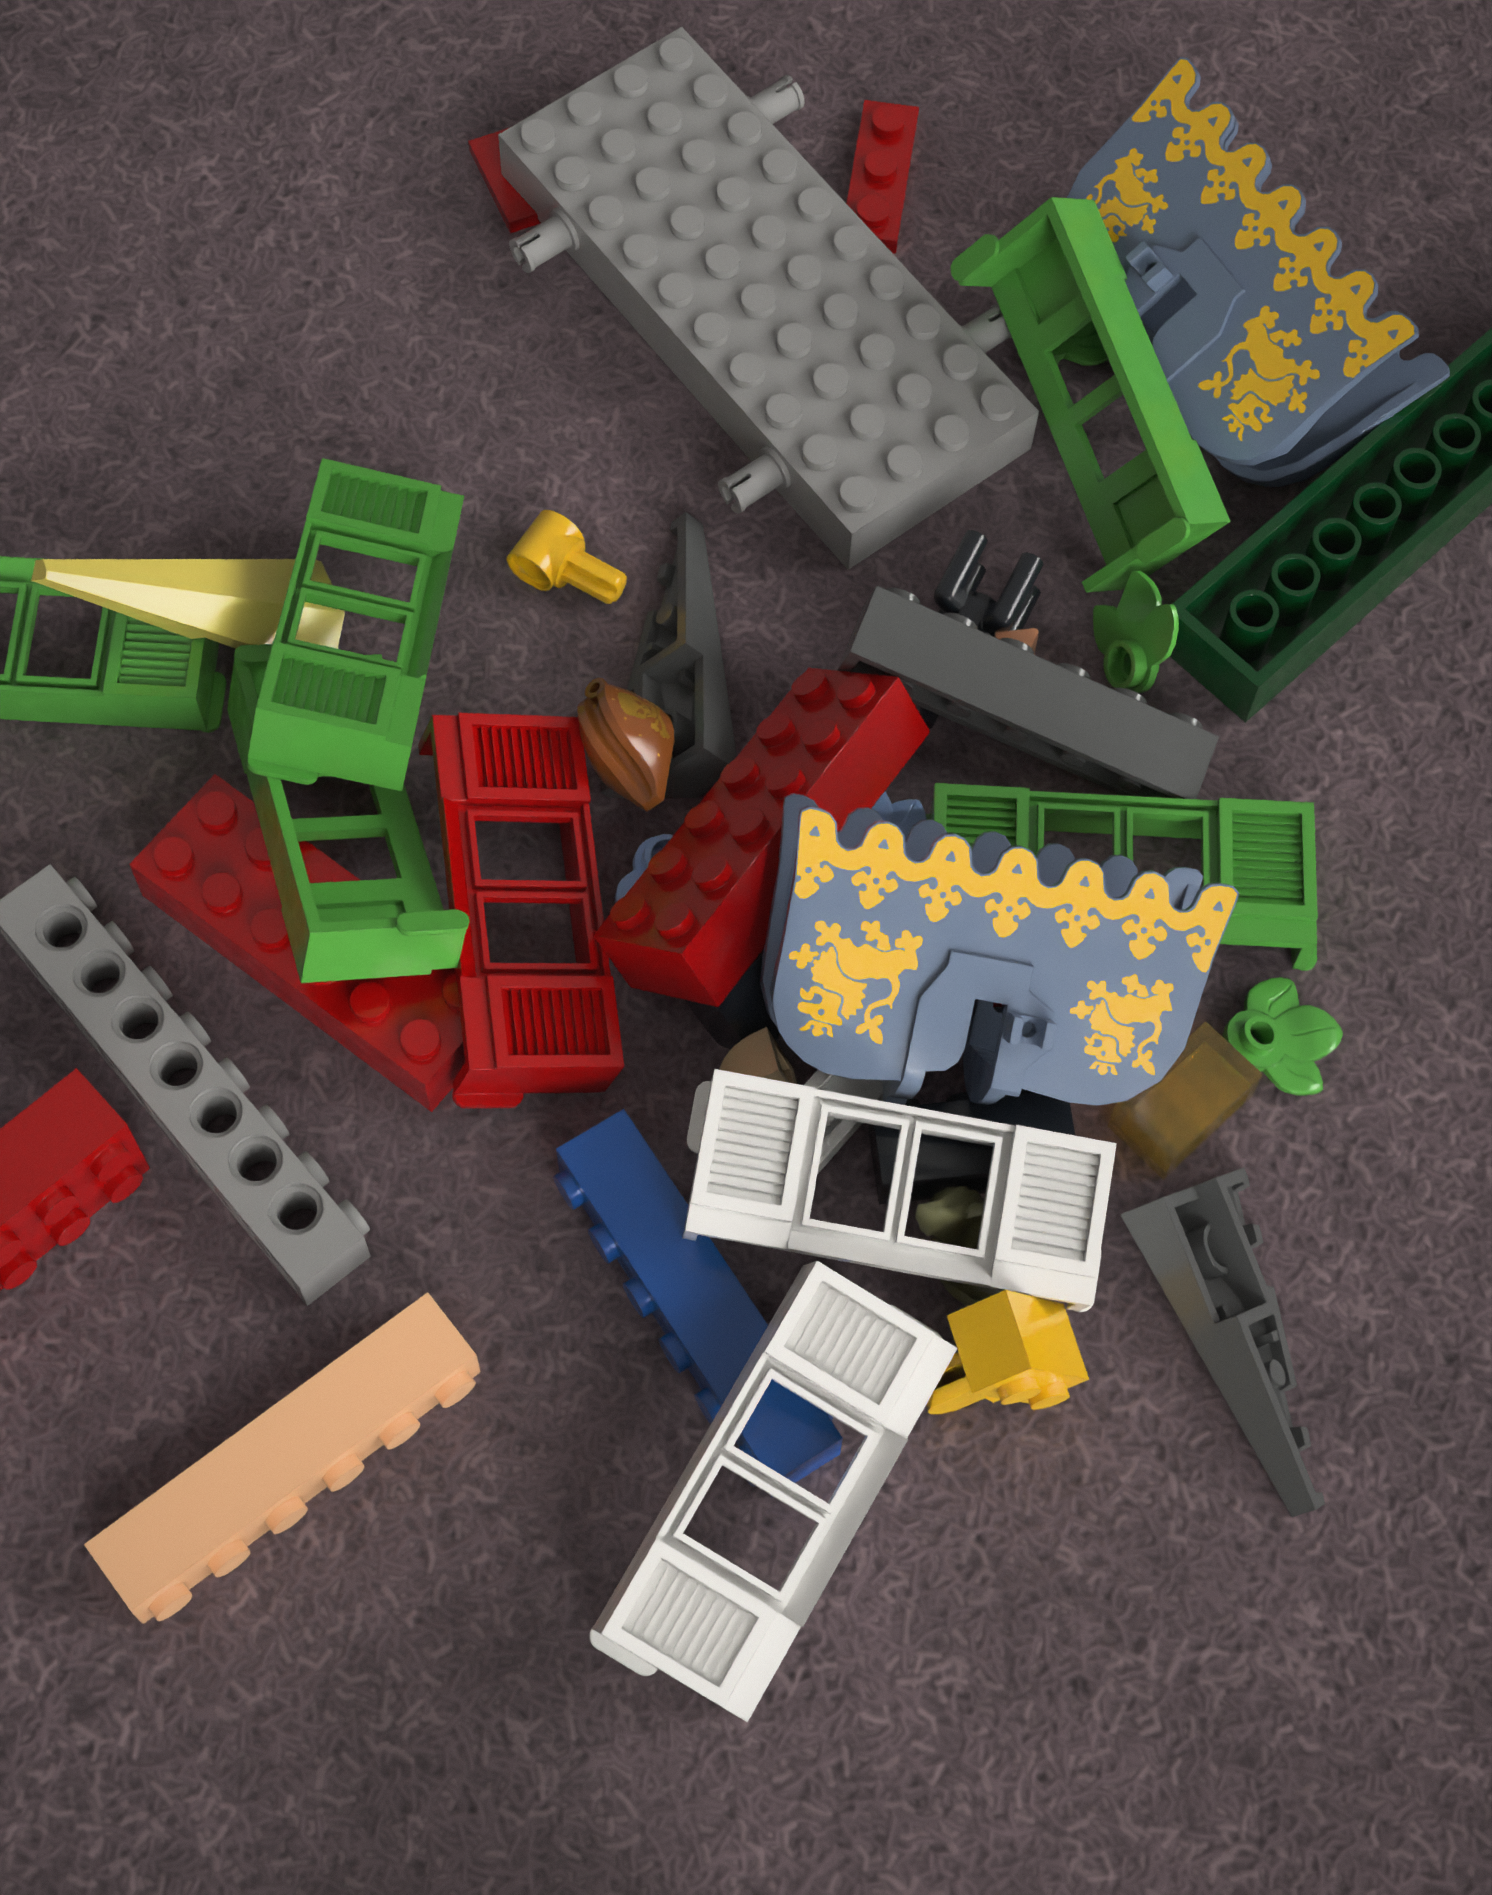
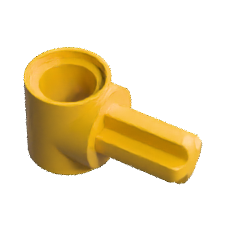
[506,510,627,604]

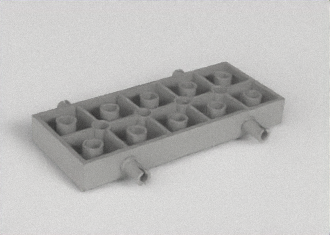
[498,27,1039,570]

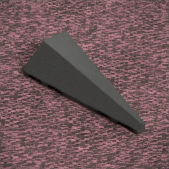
[601,512,737,798]
[1120,1168,1325,1517]

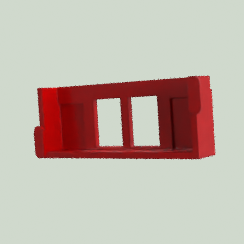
[418,712,625,1109]

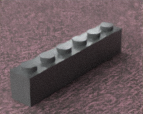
[837,586,1219,799]

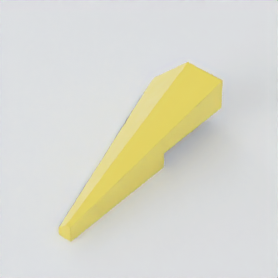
[31,559,345,649]

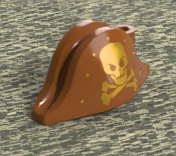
[577,678,674,812]

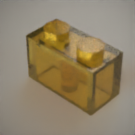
[1107,1021,1263,1180]

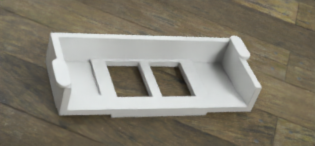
[682,1069,1117,1312]
[589,1261,958,1722]

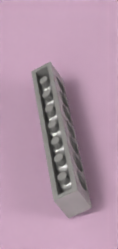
[0,864,371,1306]

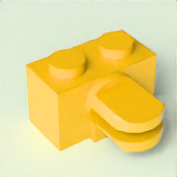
[926,1290,1089,1414]

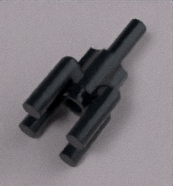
[916,530,1044,729]

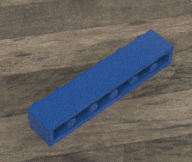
[553,1109,843,1497]

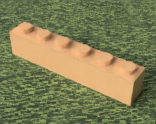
[84,1292,481,1624]

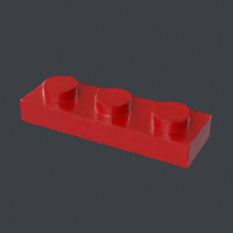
[846,100,919,254]

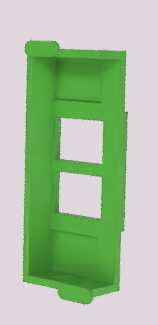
[951,197,1231,593]
[247,458,464,792]
[0,556,227,733]
[227,644,470,983]
[926,783,1318,971]

